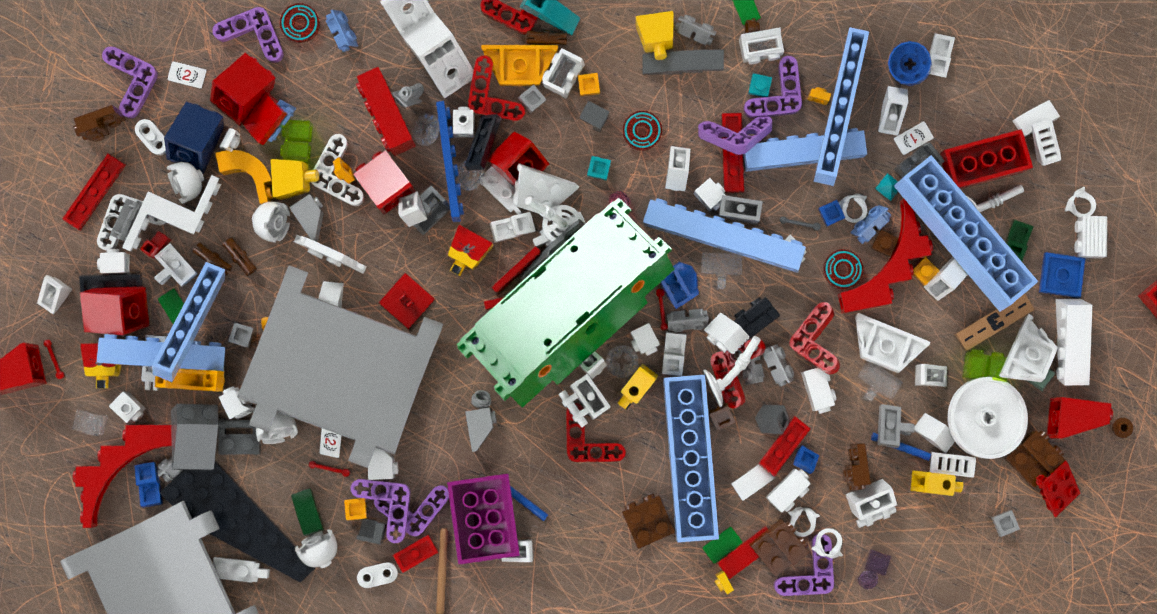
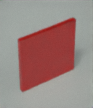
[379,273,435,329]

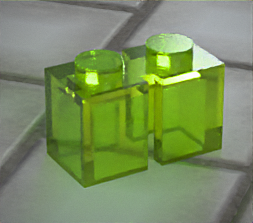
[280,119,313,164]
[962,349,1008,382]

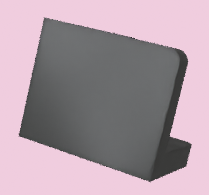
[580,101,610,133]
[755,404,791,434]
[356,518,387,544]

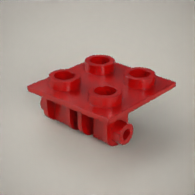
[1036,460,1080,517]

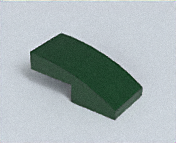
[1005,219,1034,262]
[291,488,324,536]

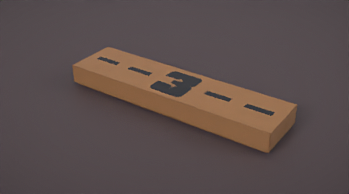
[954,293,1035,351]

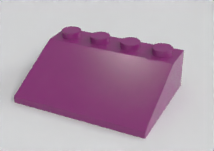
[447,474,520,565]

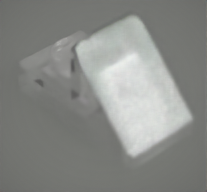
[72,409,108,436]

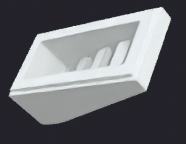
[1031,119,1061,166]
[930,452,976,478]

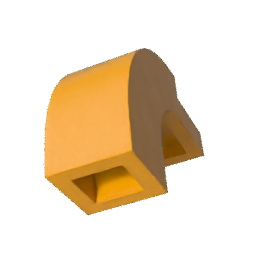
[215,150,273,204]
[155,368,225,392]

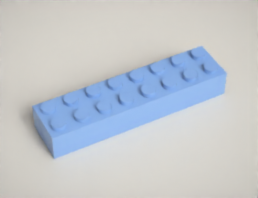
[894,155,1038,312]
[663,375,719,542]

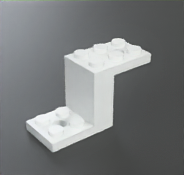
[380,0,474,98]
[122,175,221,251]

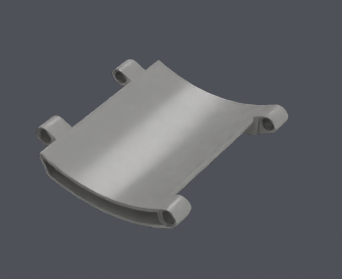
[237,265,443,468]
[60,501,259,614]

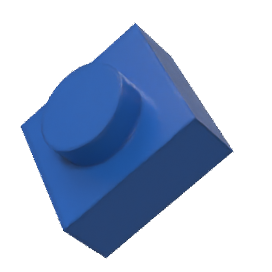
[818,200,846,227]
[793,446,819,474]

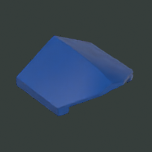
[660,262,699,309]

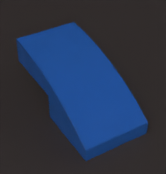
[134,462,163,508]

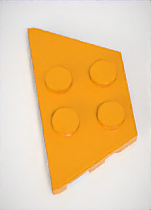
[481,45,558,86]

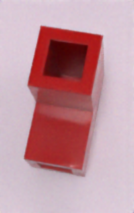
[140,231,171,259]

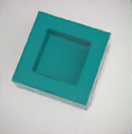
[748,73,772,98]
[587,156,611,181]

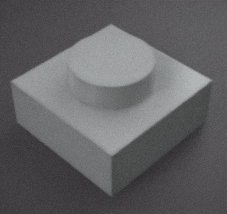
[518,85,546,113]
[228,322,255,348]
[991,510,1020,537]

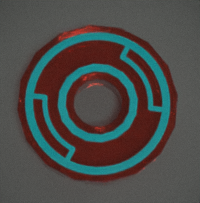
[280,3,320,43]
[623,111,662,151]
[823,249,863,289]

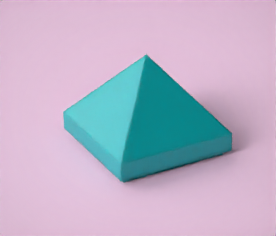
[875,173,898,201]

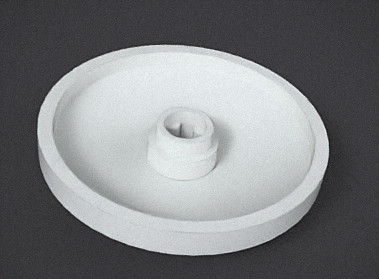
[948,377,1028,459]

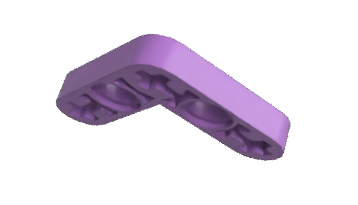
[212,7,284,63]
[102,46,158,118]
[743,56,802,118]
[698,116,772,155]
[351,479,411,543]
[374,485,449,536]
[774,534,834,596]

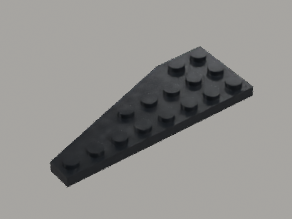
[160,460,316,582]

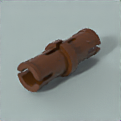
[527,30,567,45]
[222,237,257,276]
[192,242,232,276]

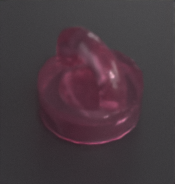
[609,191,631,206]

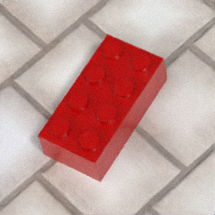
[356,67,416,156]
[940,129,1033,189]

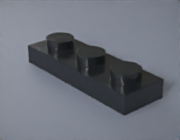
[464,114,502,171]
[79,273,143,292]

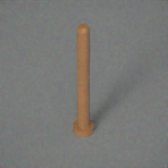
[434,528,448,614]

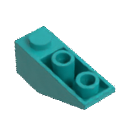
[519,0,580,36]

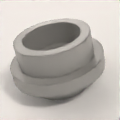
[471,390,492,409]

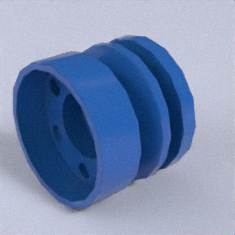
[888,41,932,86]

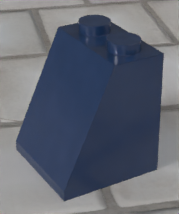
[164,101,224,174]

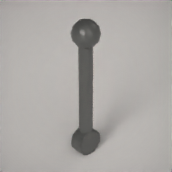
[779,216,821,231]

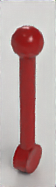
[656,289,668,331]
[43,339,65,379]
[309,461,350,477]

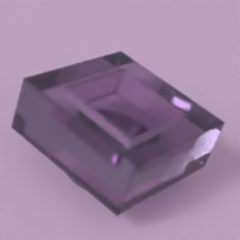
[864,549,891,575]

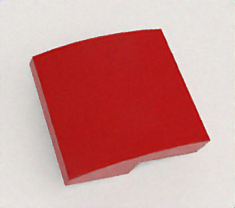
[243,91,287,145]

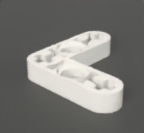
[311,134,365,206]
[97,194,165,251]

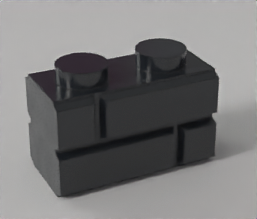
[734,297,780,341]

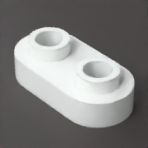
[135,119,166,155]
[357,562,398,588]

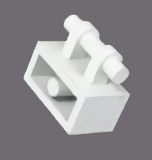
[558,374,611,428]
[846,479,897,528]

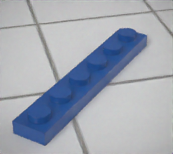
[436,101,464,223]

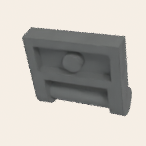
[218,418,261,455]

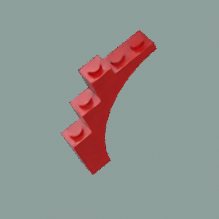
[838,199,933,314]
[73,425,172,528]

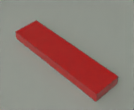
[721,113,744,193]
[62,153,126,231]

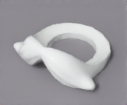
[1065,187,1096,217]
[839,193,868,223]
[788,507,820,537]
[811,528,843,558]

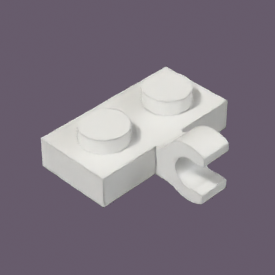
[154,243,197,287]

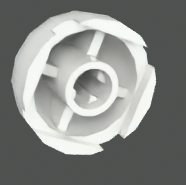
[167,162,204,204]
[252,202,290,242]
[256,412,298,444]
[295,530,338,568]

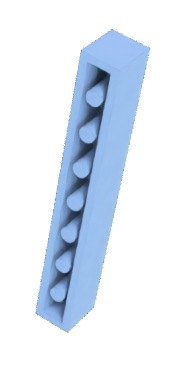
[813,27,869,186]
[643,198,806,273]

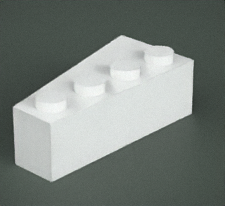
[1056,298,1092,386]

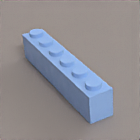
[743,128,867,172]
[152,262,225,382]
[97,334,226,371]

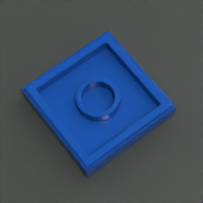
[1039,252,1086,298]

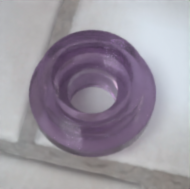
[858,570,878,589]

